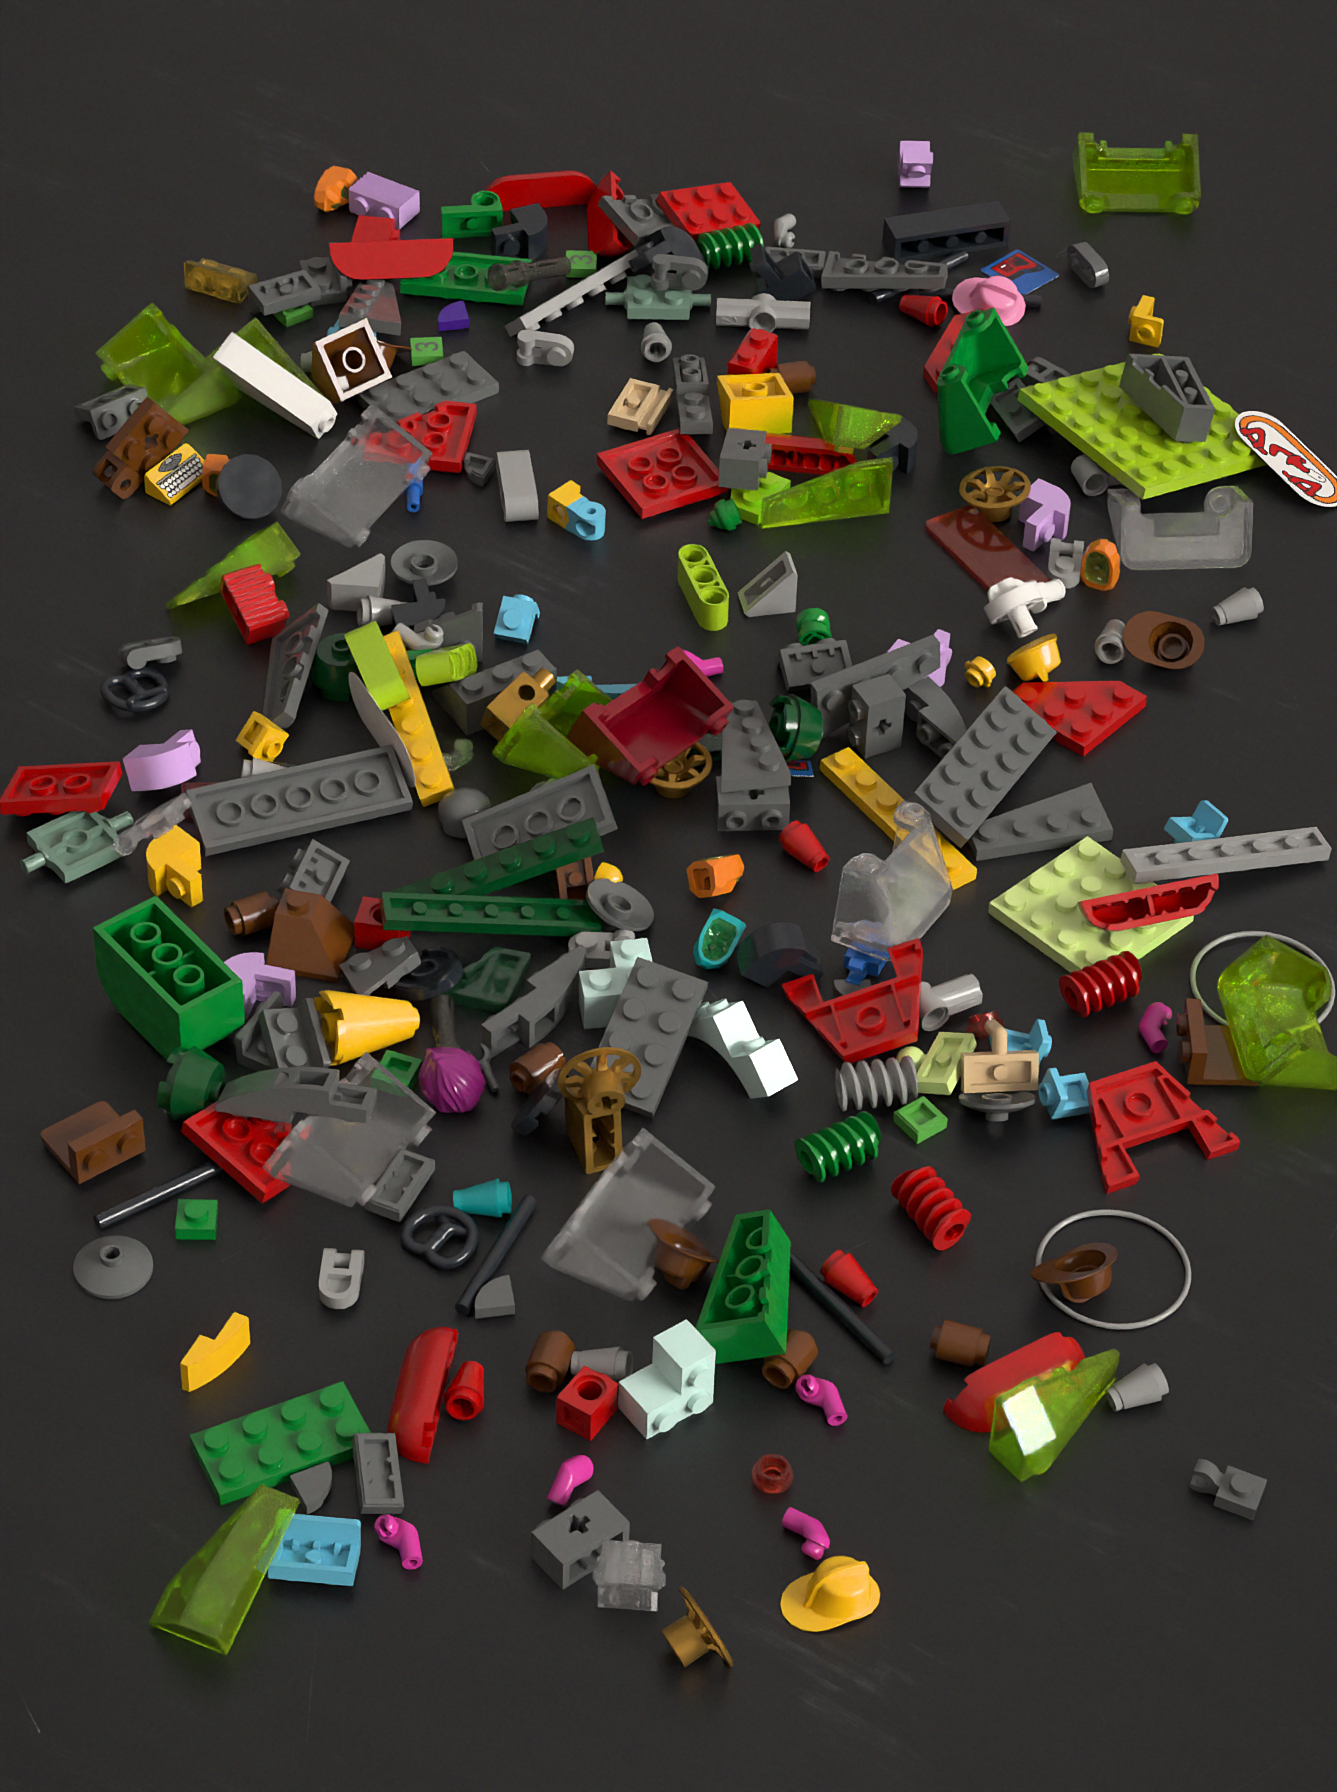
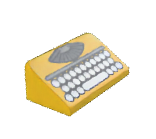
[144,443,205,506]

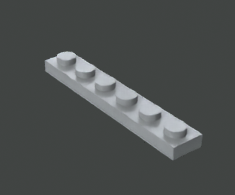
[505,243,647,337]
[1120,827,1332,883]

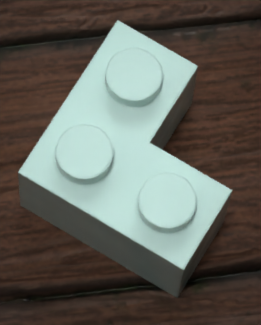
[579,938,652,1029]
[618,1319,716,1439]

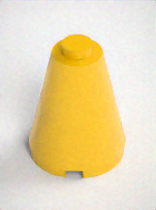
[313,990,420,1066]

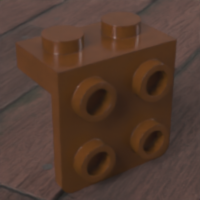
[1176,998,1263,1086]
[41,1101,146,1184]

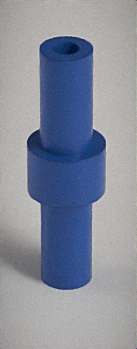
[403,461,423,513]

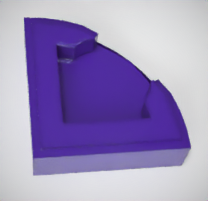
[438,301,469,331]

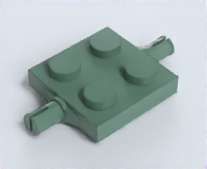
[605,275,711,320]
[20,811,133,884]

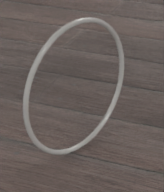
[1190,931,1335,1038]
[1035,1209,1191,1330]

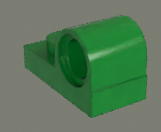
[441,191,503,239]

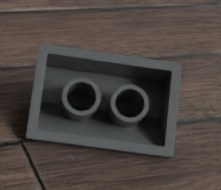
[432,650,556,736]

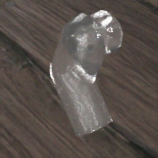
[442,739,474,771]

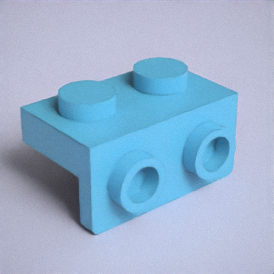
[268,1512,361,1586]

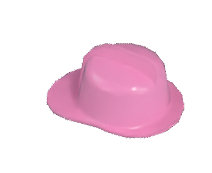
[952,276,1026,326]

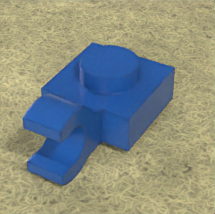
[843,936,890,986]

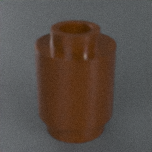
[768,360,816,394]
[223,891,279,936]
[509,1042,566,1095]
[930,1319,992,1368]
[762,1329,818,1389]
[525,1330,576,1393]

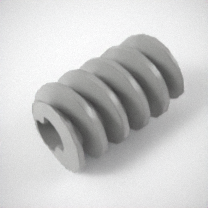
[835,1056,918,1112]

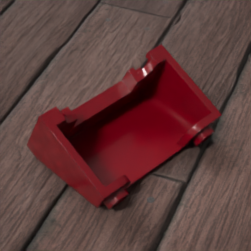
[564,646,734,786]

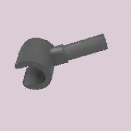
[467,1043,500,1093]

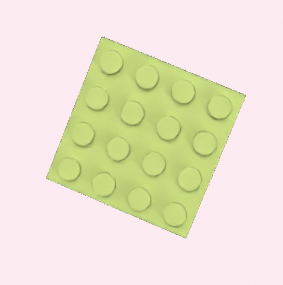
[988,836,1194,972]

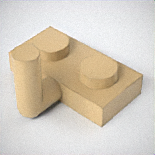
[961,1019,1039,1093]

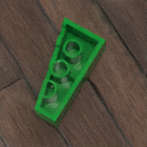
[695,1209,791,1364]

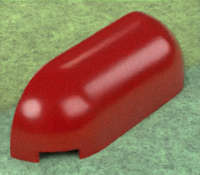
[485,170,597,211]
[587,171,633,258]
[329,238,453,280]
[766,433,859,478]
[1077,873,1219,931]
[387,1326,458,1464]
[943,1332,1087,1432]

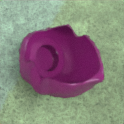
[418,1047,486,1113]

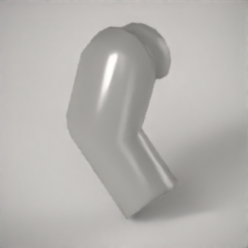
[774,213,796,248]
[392,623,444,650]

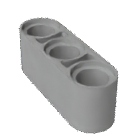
[496,450,539,522]

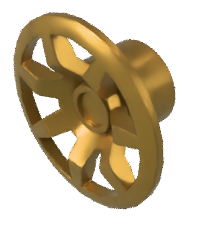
[959,466,1031,522]
[649,742,712,798]
[558,1047,641,1116]
[661,1586,733,1668]

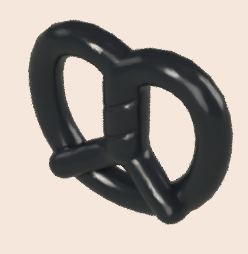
[99,667,170,712]
[400,1204,479,1269]

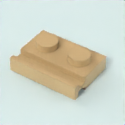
[607,378,673,435]

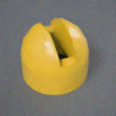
[594,862,623,883]

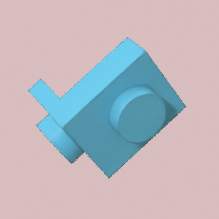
[494,594,540,644]
[1164,800,1228,843]
[989,1019,1052,1064]
[1038,1067,1090,1119]

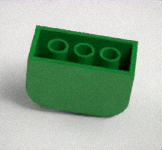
[93,896,245,1060]

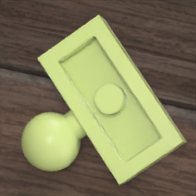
[896,1032,977,1095]

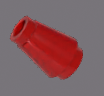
[899,294,948,327]
[778,821,830,872]
[820,1250,879,1307]
[444,1361,484,1420]

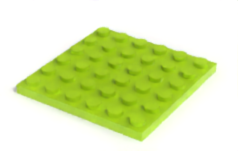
[1017,353,1268,500]

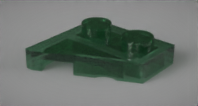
[439,946,531,1013]

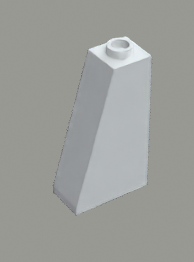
[213,332,337,439]

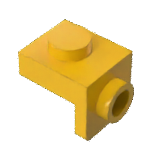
[1128,295,1164,347]
[235,711,289,762]

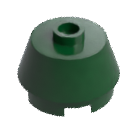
[309,633,368,701]
[767,694,823,762]
[157,1046,226,1120]

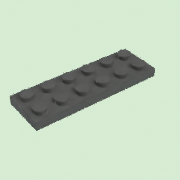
[907,686,1057,848]
[186,745,413,856]

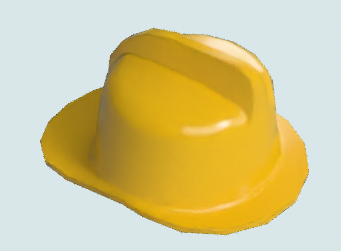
[1006,634,1061,682]
[780,1556,880,1632]

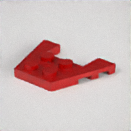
[782,938,923,1063]
[1086,1061,1240,1194]

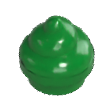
[707,498,742,531]

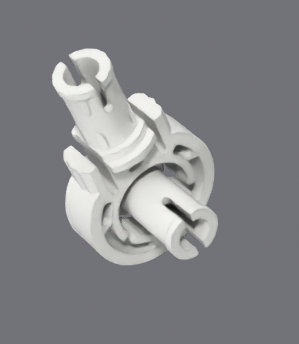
[984,577,1065,638]

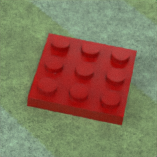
[597,428,729,519]

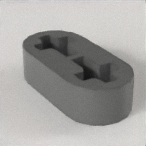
[1067,242,1109,288]

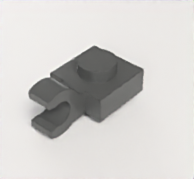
[1189,1459,1267,1520]

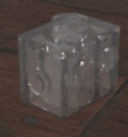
[593,1540,666,1611]

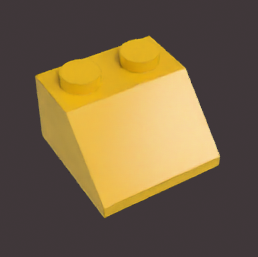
[717,373,794,434]

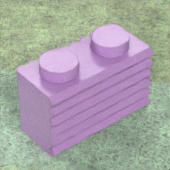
[349,172,420,229]

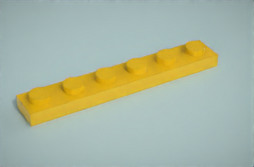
[383,631,455,807]
[820,747,977,893]

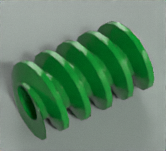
[696,223,764,270]
[794,1111,881,1182]

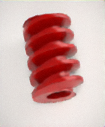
[1059,951,1142,1018]
[890,1166,971,1251]

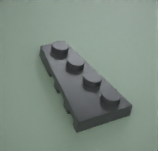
[721,700,791,793]

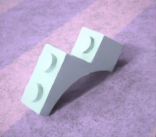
[688,998,798,1099]

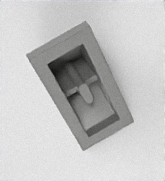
[737,551,798,617]
[327,553,385,611]

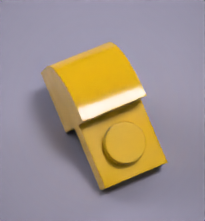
[146,825,203,908]

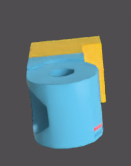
[547,480,606,541]

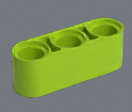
[677,544,729,631]
[344,620,410,711]
[416,643,477,687]

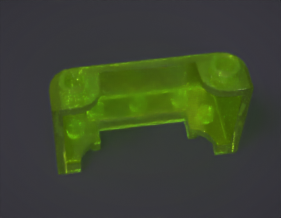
[1073,133,1201,214]
[96,303,242,426]
[492,669,613,780]
[1217,934,1337,1090]

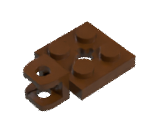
[93,396,189,499]

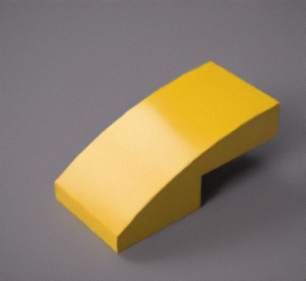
[180,1312,250,1392]

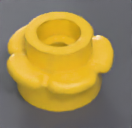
[965,656,996,688]

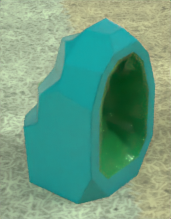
[693,908,746,970]

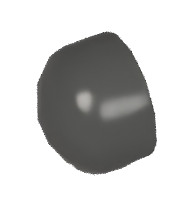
[438,787,492,839]

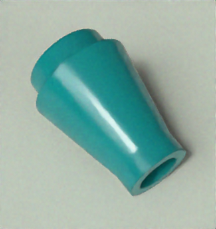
[453,1178,512,1217]

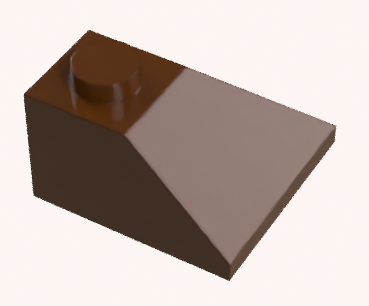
[311,318,392,404]
[266,888,355,983]

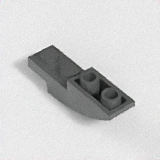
[673,354,713,434]
[903,676,966,759]
[481,944,586,1059]
[216,1067,377,1123]

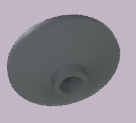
[391,540,458,586]
[586,879,654,931]
[959,1091,1035,1122]
[73,1235,153,1299]

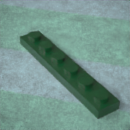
[389,817,604,896]
[379,892,602,936]

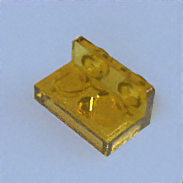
[184,258,257,304]

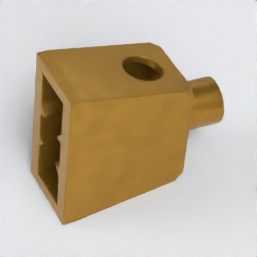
[480,667,556,748]
[564,1087,623,1174]

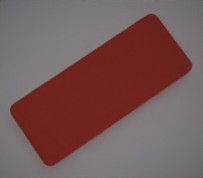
[925,505,1051,591]

